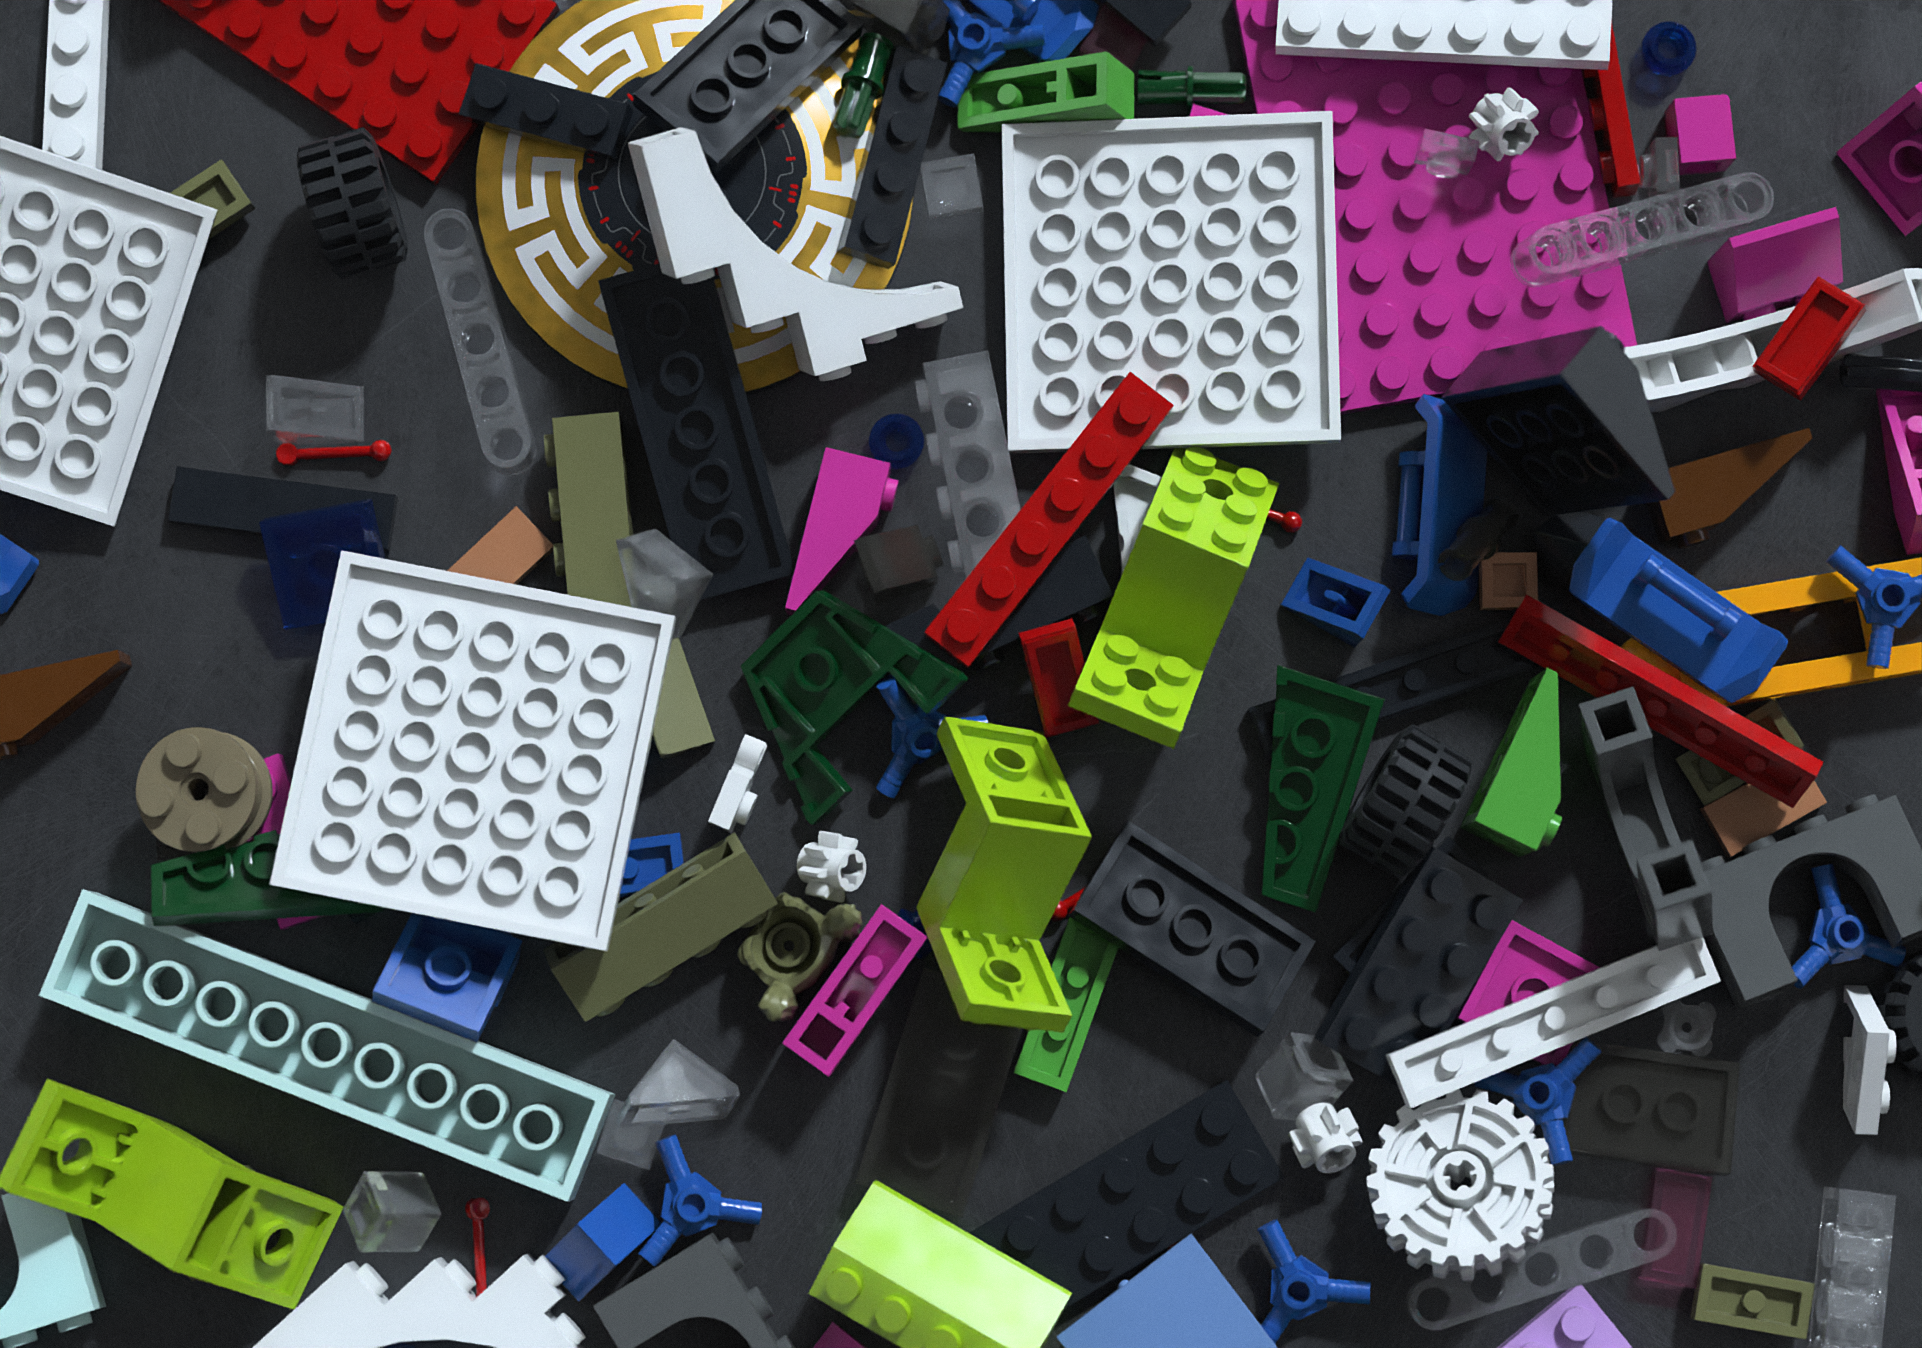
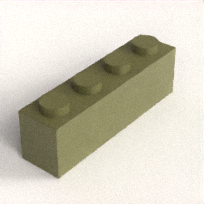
[544,412,640,609]
[543,832,778,1022]

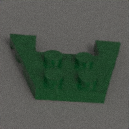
[741,590,968,825]

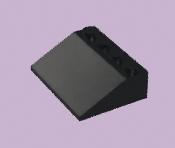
[1441,326,1675,516]

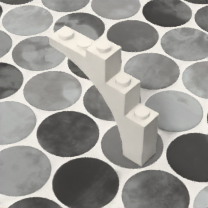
[628,127,963,381]
[1625,268,1922,412]
[253,1253,586,1348]

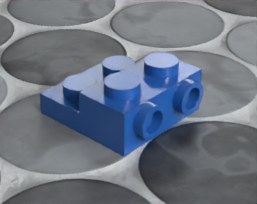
[372,913,522,1043]

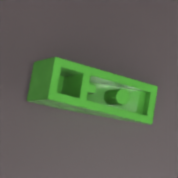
[958,51,1134,132]

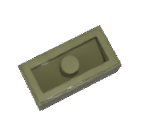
[653,637,716,760]

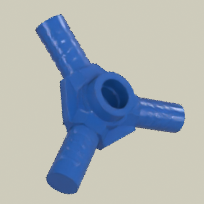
[932,0,1046,107]
[1826,545,1922,669]
[876,674,988,798]
[1791,863,1906,989]
[1475,1037,1602,1166]
[638,1134,762,1267]
[1257,1219,1371,1344]

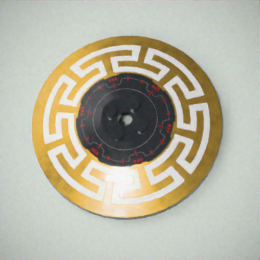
[476,0,913,395]

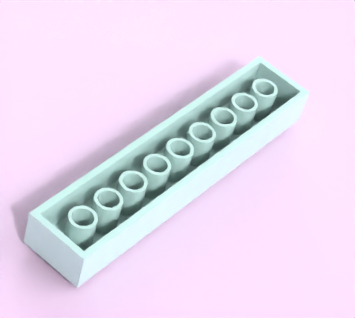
[39,889,616,1202]

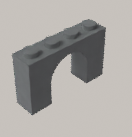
[1579,687,1713,951]
[1701,794,1922,1011]
[593,1232,795,1348]

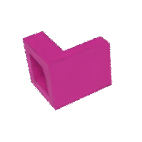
[1664,94,1736,176]

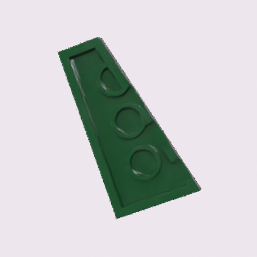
[1262,665,1385,912]
[151,830,384,926]

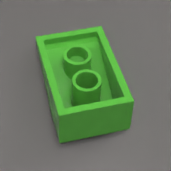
[1459,668,1562,857]

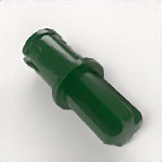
[833,32,894,139]
[1138,66,1246,110]

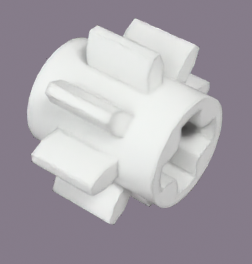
[1469,87,1539,161]
[797,831,866,903]
[1288,1103,1363,1173]

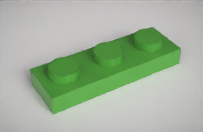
[1013,916,1118,1092]

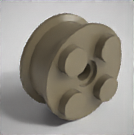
[136,727,273,853]

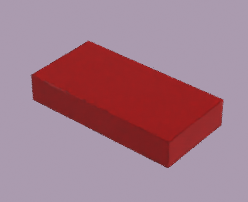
[1752,276,1867,401]
[1019,618,1099,738]

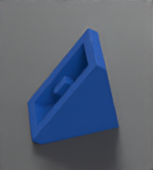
[1281,557,1391,648]
[545,1183,661,1302]

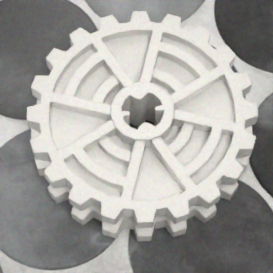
[1367,1089,1554,1281]

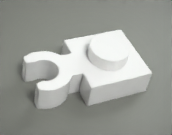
[708,734,767,834]

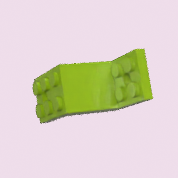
[1068,446,1279,749]
[916,716,1092,1033]
[0,1079,344,1310]

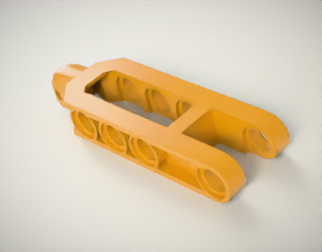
[1620,557,1922,707]

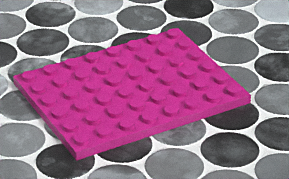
[1233,0,1637,415]

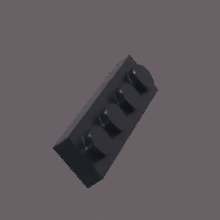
[838,44,947,269]

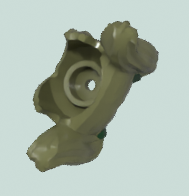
[737,892,863,1022]

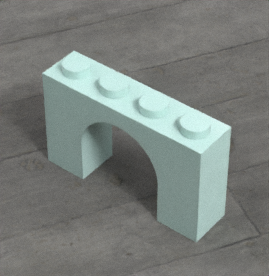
[0,1193,106,1348]

